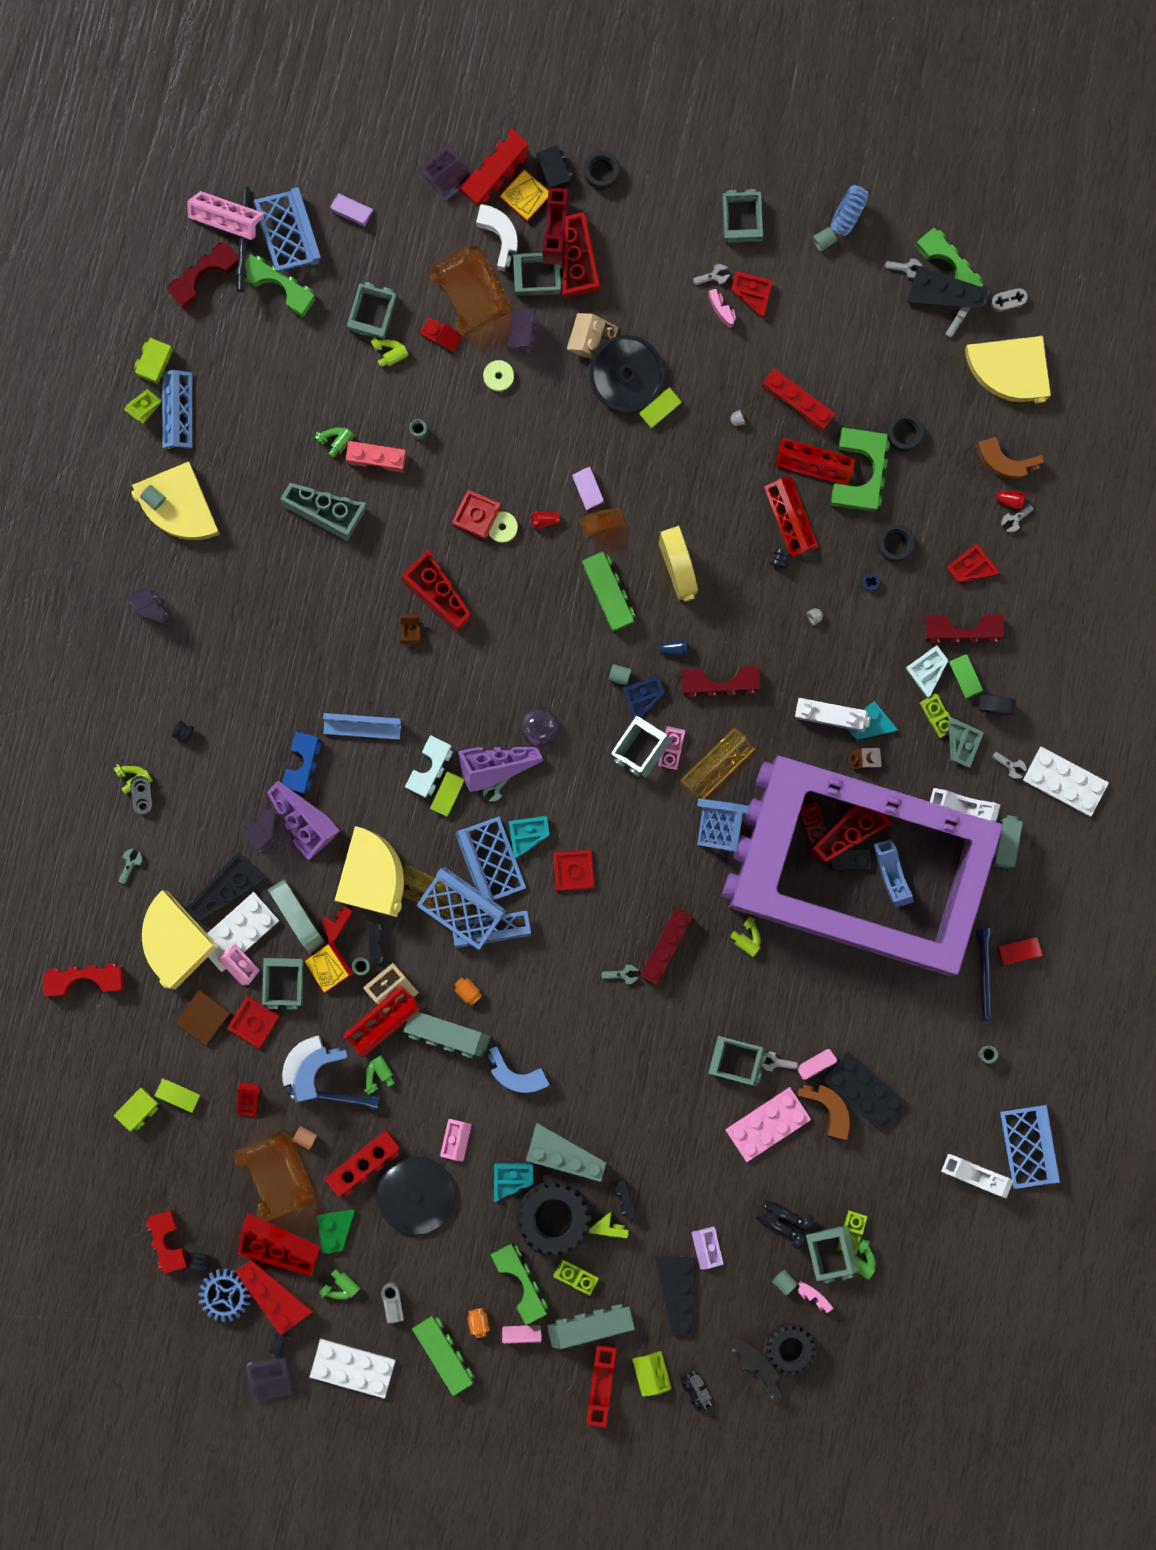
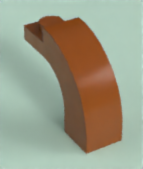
[976,437,1044,480]
[797,1085,850,1140]

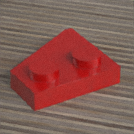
[731,271,773,317]
[946,544,999,583]

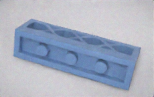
[162,370,192,449]
[323,713,402,740]
[451,911,531,948]

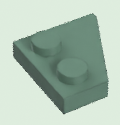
[948,718,984,768]

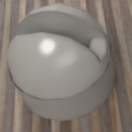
[731,410,746,426]
[807,608,823,625]

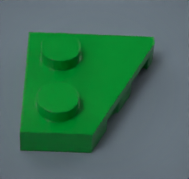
[317,1209,355,1254]

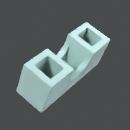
[405,735,453,798]

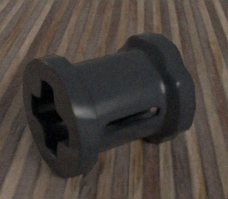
[269,1332,291,1356]

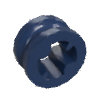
[862,573,880,591]

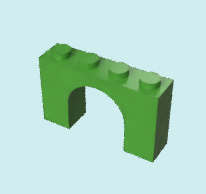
[830,428,890,512]

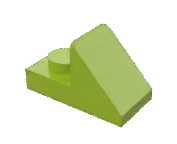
[124,389,162,423]
[589,1211,628,1238]

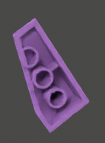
[458,747,543,792]
[267,781,340,860]

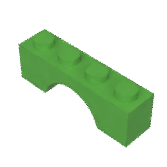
[915,228,983,287]
[245,255,316,318]
[491,1243,548,1325]

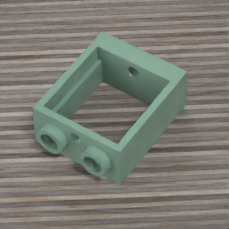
[722,189,763,243]
[513,253,563,296]
[347,282,397,340]
[611,716,672,778]
[991,815,1023,869]
[262,958,304,1009]
[709,1036,767,1086]
[806,1225,859,1283]

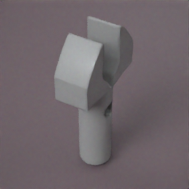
[885,258,922,279]
[693,264,730,285]
[946,307,971,338]
[1001,504,1033,533]
[993,752,1027,779]
[761,1052,798,1072]

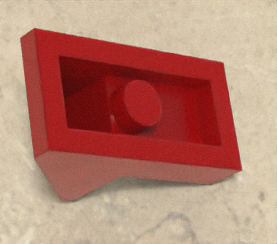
[420,317,462,353]
[322,907,353,943]
[237,1083,260,1117]

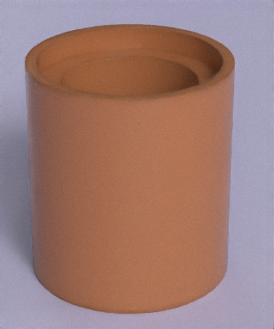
[292,1126,317,1150]

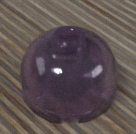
[521,708,559,747]

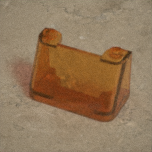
[428,245,511,335]
[233,1130,315,1222]

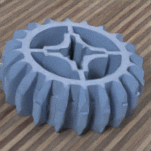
[831,185,868,236]
[198,1269,251,1322]

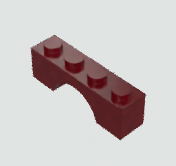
[542,188,568,265]
[167,241,239,310]
[925,614,1004,644]
[682,666,760,697]
[640,908,693,985]

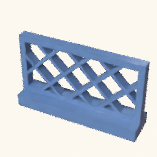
[254,187,321,272]
[697,798,750,851]
[455,817,526,901]
[416,867,507,950]
[1000,1104,1060,1189]

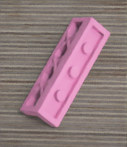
[187,191,264,240]

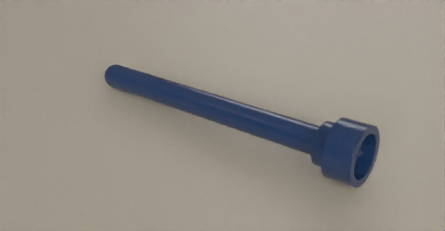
[977,928,993,1021]
[286,1087,379,1111]

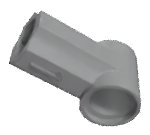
[381,1282,404,1323]

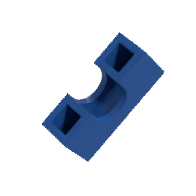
[282,732,322,794]

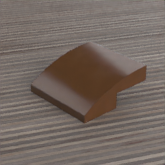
[175,990,231,1045]

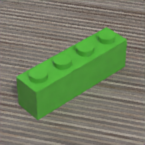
[582,552,636,632]
[412,1315,474,1396]

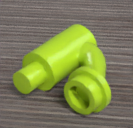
[371,337,409,368]
[114,764,153,795]
[730,916,761,957]

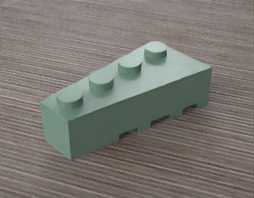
[280,483,366,541]
[403,1012,491,1058]
[526,1123,606,1182]
[547,1304,635,1349]

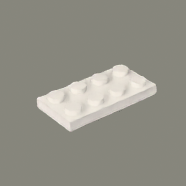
[1022,747,1109,817]
[207,892,280,972]
[310,1339,395,1398]

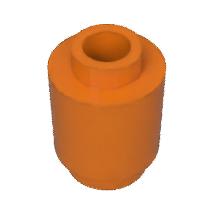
[454,977,482,1006]
[467,1308,490,1338]

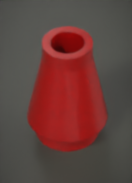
[996,491,1026,510]
[531,511,560,529]

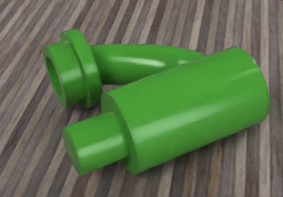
[314,427,355,458]
[364,1055,395,1095]
[844,1239,876,1280]
[319,1269,360,1300]

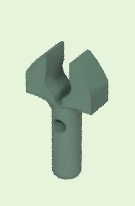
[483,777,511,802]
[118,848,143,884]
[601,965,638,984]

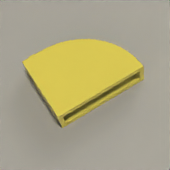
[965,336,1051,404]
[131,462,220,540]
[659,526,698,602]
[335,826,404,917]
[142,890,219,989]

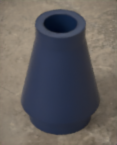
[660,638,689,657]

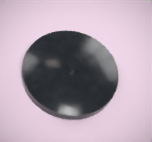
[588,335,664,412]
[377,1156,455,1235]

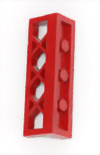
[775,438,856,486]
[764,476,819,557]
[343,986,420,1058]

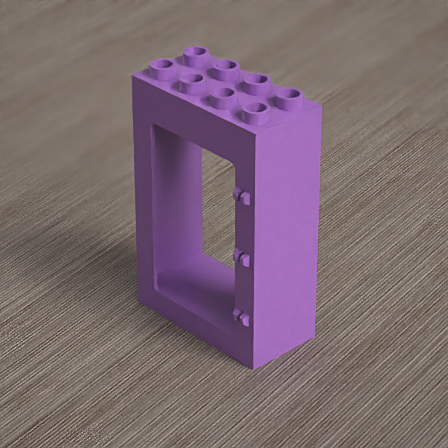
[721,755,1003,976]

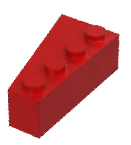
[461,128,529,207]
[562,212,602,298]
[401,549,471,633]
[807,804,892,863]
[237,1213,320,1276]
[235,1259,314,1335]

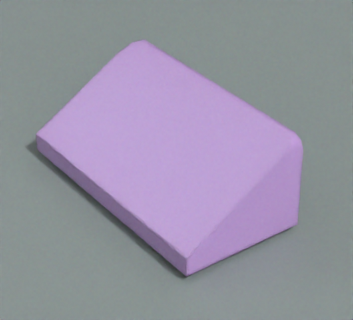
[330,194,373,227]
[572,467,604,510]
[692,1226,723,1270]

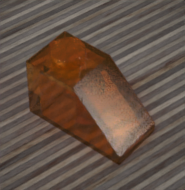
[579,507,626,537]

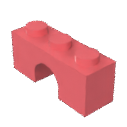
[346,441,406,472]

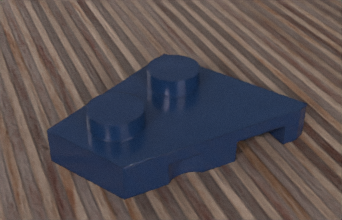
[622,675,664,721]

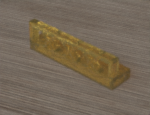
[680,728,755,800]
[402,865,472,922]

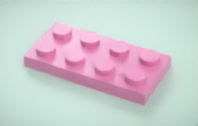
[725,1087,811,1162]

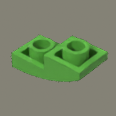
[949,654,983,699]

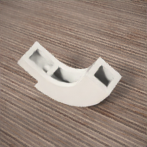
[476,204,518,272]
[930,788,1000,822]
[282,1036,323,1100]
[941,1154,1013,1198]

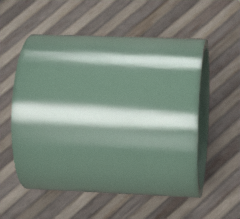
[812,227,837,251]
[409,419,427,440]
[140,485,166,510]
[608,664,631,686]
[352,958,371,975]
[978,1046,998,1063]
[772,1270,798,1296]

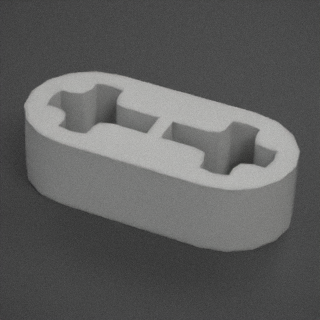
[991,288,1028,312]

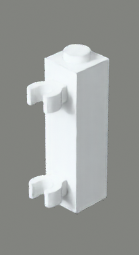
[795,698,871,732]

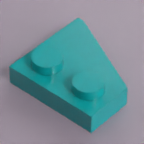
[847,701,898,740]
[509,816,550,859]
[494,1163,533,1202]

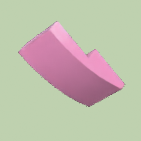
[708,289,736,328]
[658,726,685,770]
[797,1281,833,1313]

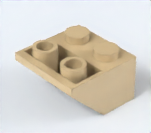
[567,313,619,359]
[363,963,419,1013]

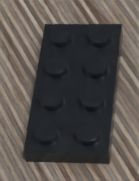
[823,1051,907,1132]

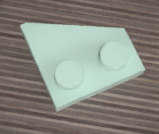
[905,646,948,698]

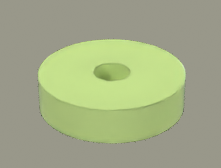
[483,360,514,392]
[489,512,518,543]

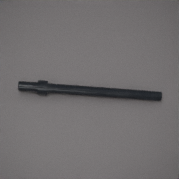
[236,187,250,293]

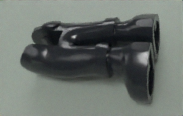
[755,1200,815,1249]

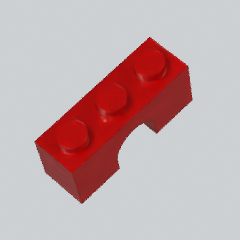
[146,1210,188,1274]

